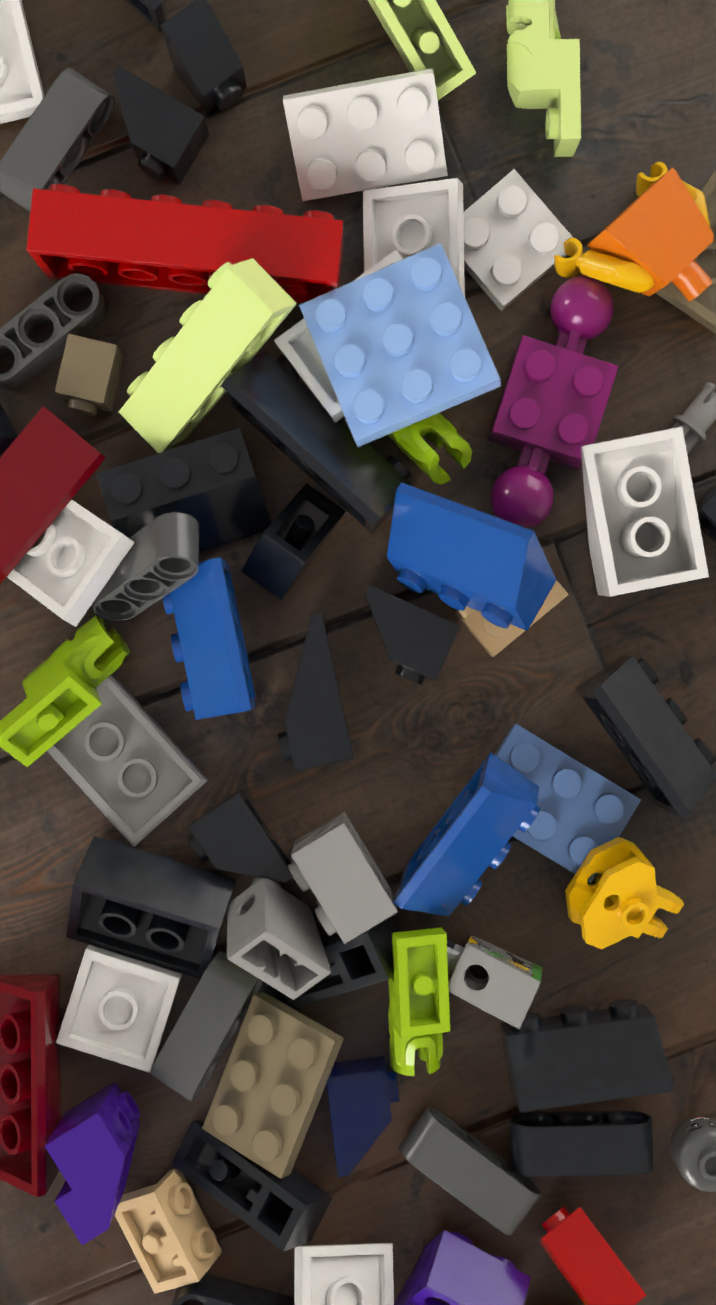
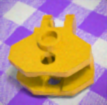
[565,837,684,949]

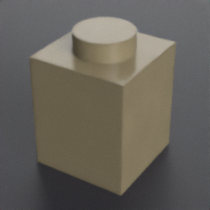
[55,333,125,416]

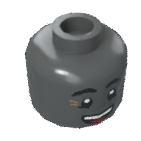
[670,1116,716,1192]

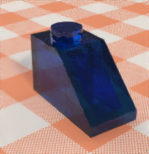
[327,1056,400,1177]

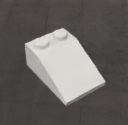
[581,427,709,597]

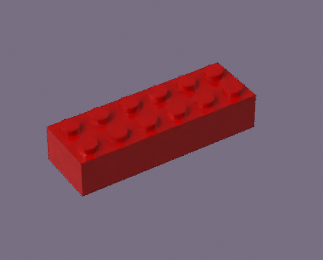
[26,184,343,304]

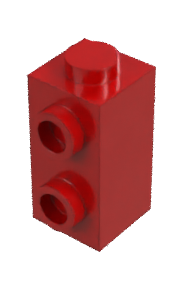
[539,1207,646,1305]

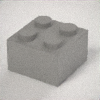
[288,811,398,944]

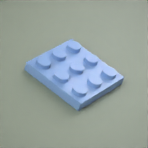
[299,243,501,447]

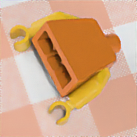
[553,162,714,302]

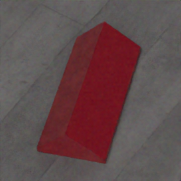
[0,406,106,585]
[0,974,61,1197]

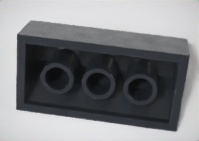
[221,350,413,534]

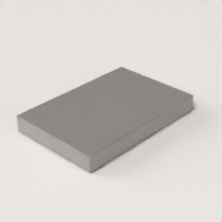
[47,674,208,847]

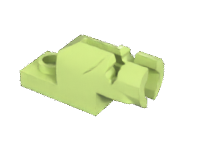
[506,0,581,157]

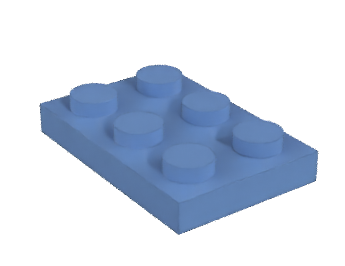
[494,723,641,883]

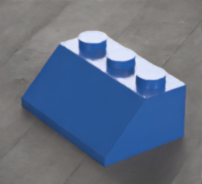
[387,482,556,631]
[162,557,258,720]
[393,752,541,916]

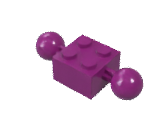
[487,276,619,528]

